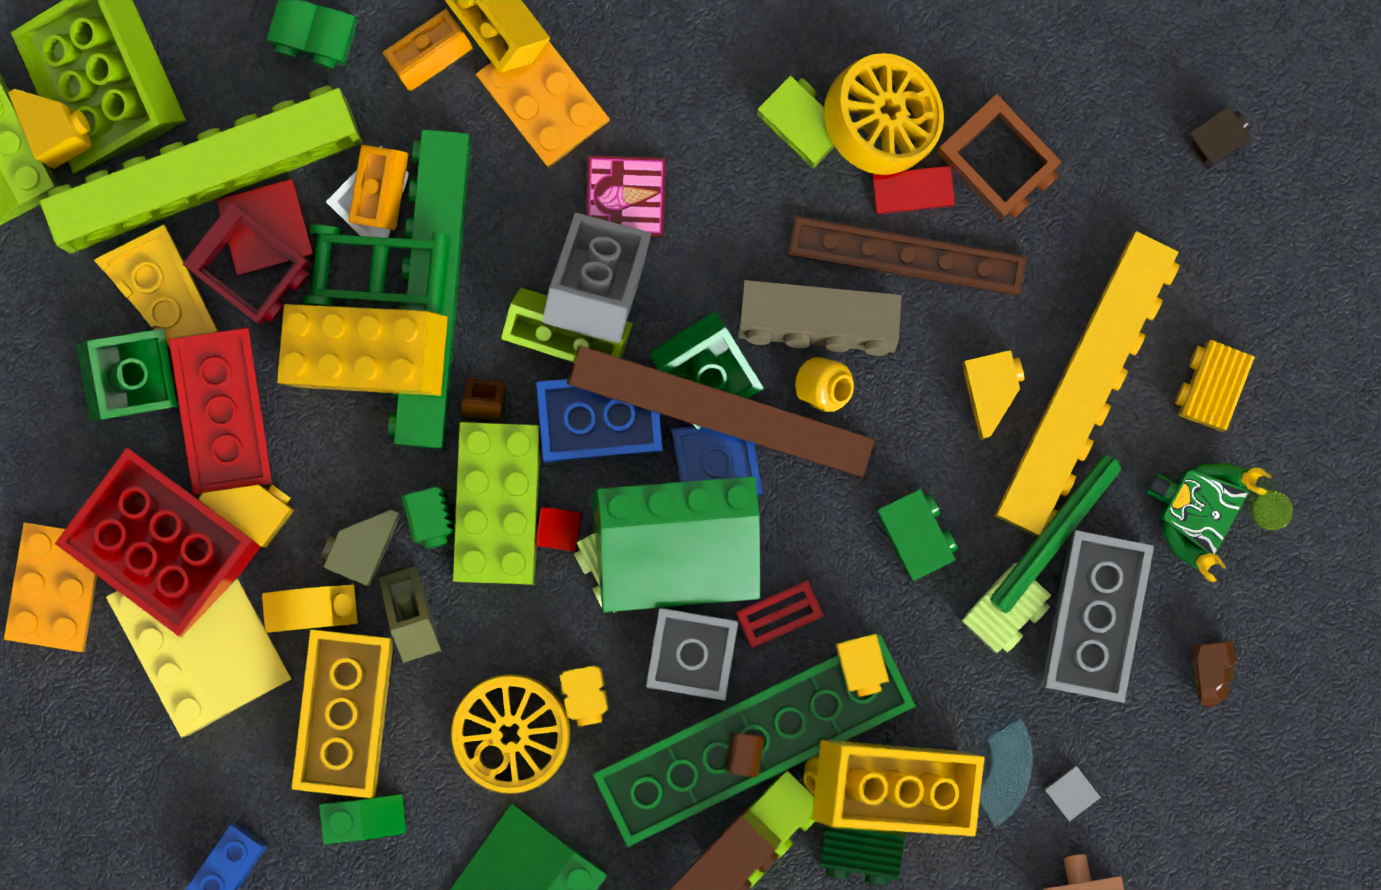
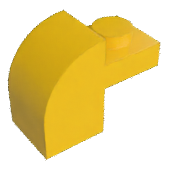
[262,585,358,633]

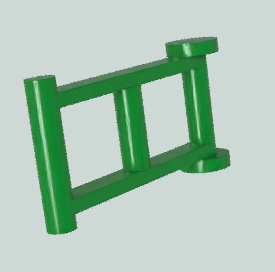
[302,225,448,314]

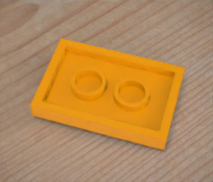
[476,41,610,168]
[4,523,97,652]

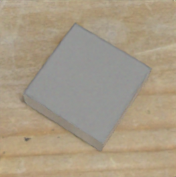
[1044,765,1101,822]

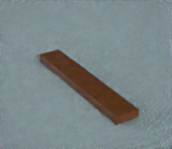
[788,216,1027,296]

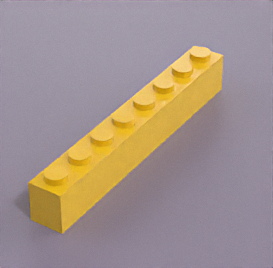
[994,231,1180,537]

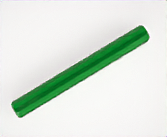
[990,455,1121,614]

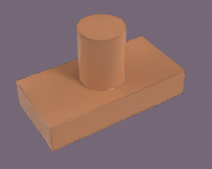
[1043,854,1124,890]

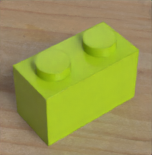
[757,75,835,169]

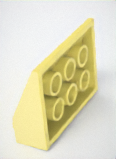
[106,578,292,737]

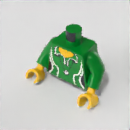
[1146,462,1272,582]

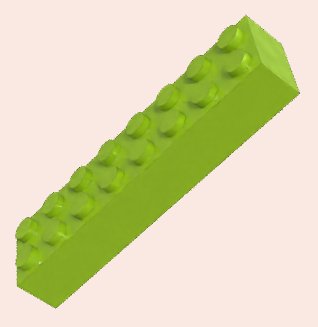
[40,86,363,254]

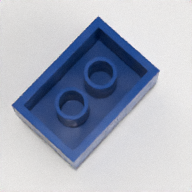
[536,379,663,463]

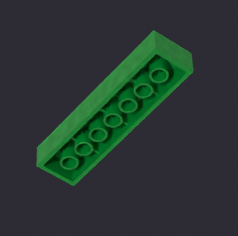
[593,634,916,847]

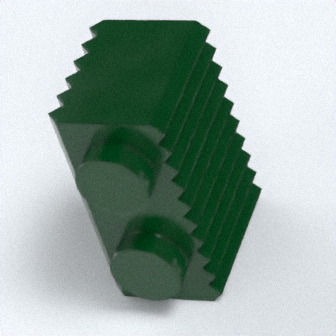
[818,824,906,886]

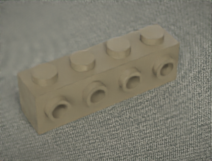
[738,280,902,356]

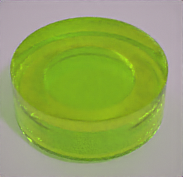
[1251,491,1293,531]

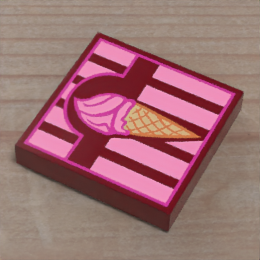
[586,155,666,238]

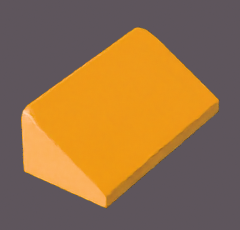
[382,9,472,91]
[348,144,408,230]

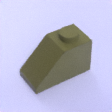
[321,510,402,586]
[379,566,441,663]

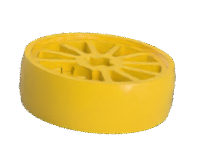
[824,53,944,175]
[451,674,571,794]

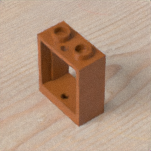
[937,94,1062,220]

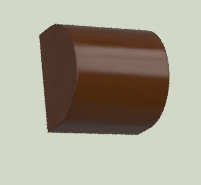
[461,378,506,422]
[724,732,764,777]

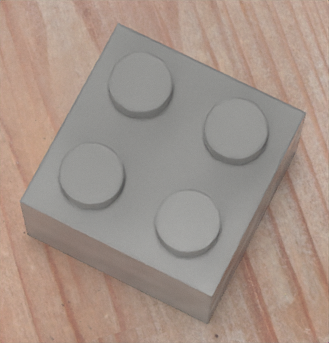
[646,608,738,700]

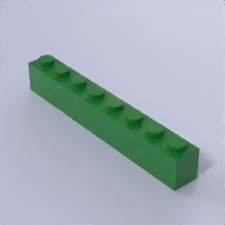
[388,130,471,450]

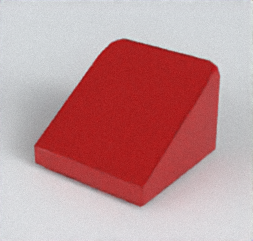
[536,507,581,551]

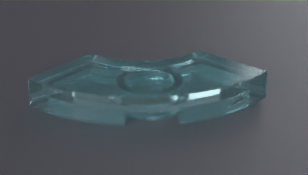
[979,718,1033,828]

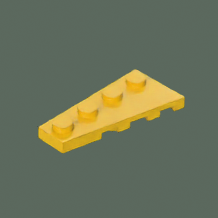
[94,225,219,348]

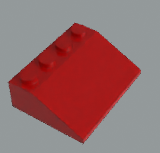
[54,448,261,638]

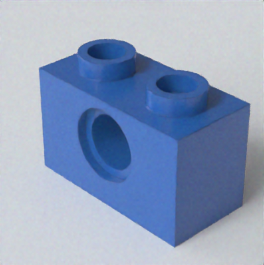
[186,822,269,890]

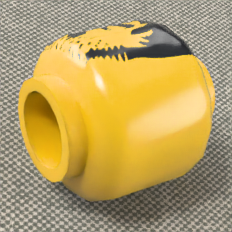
[795,357,854,412]

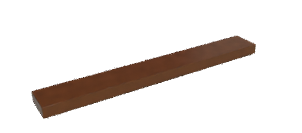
[566,346,875,477]

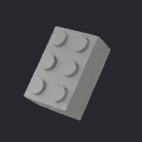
[542,212,651,344]

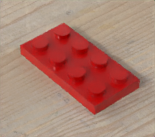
[169,326,272,495]

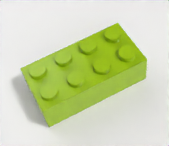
[453,422,541,585]

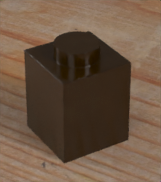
[1185,106,1251,170]

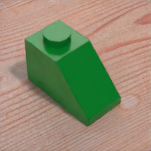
[319,794,407,845]

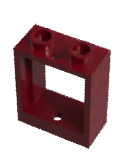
[182,202,311,325]

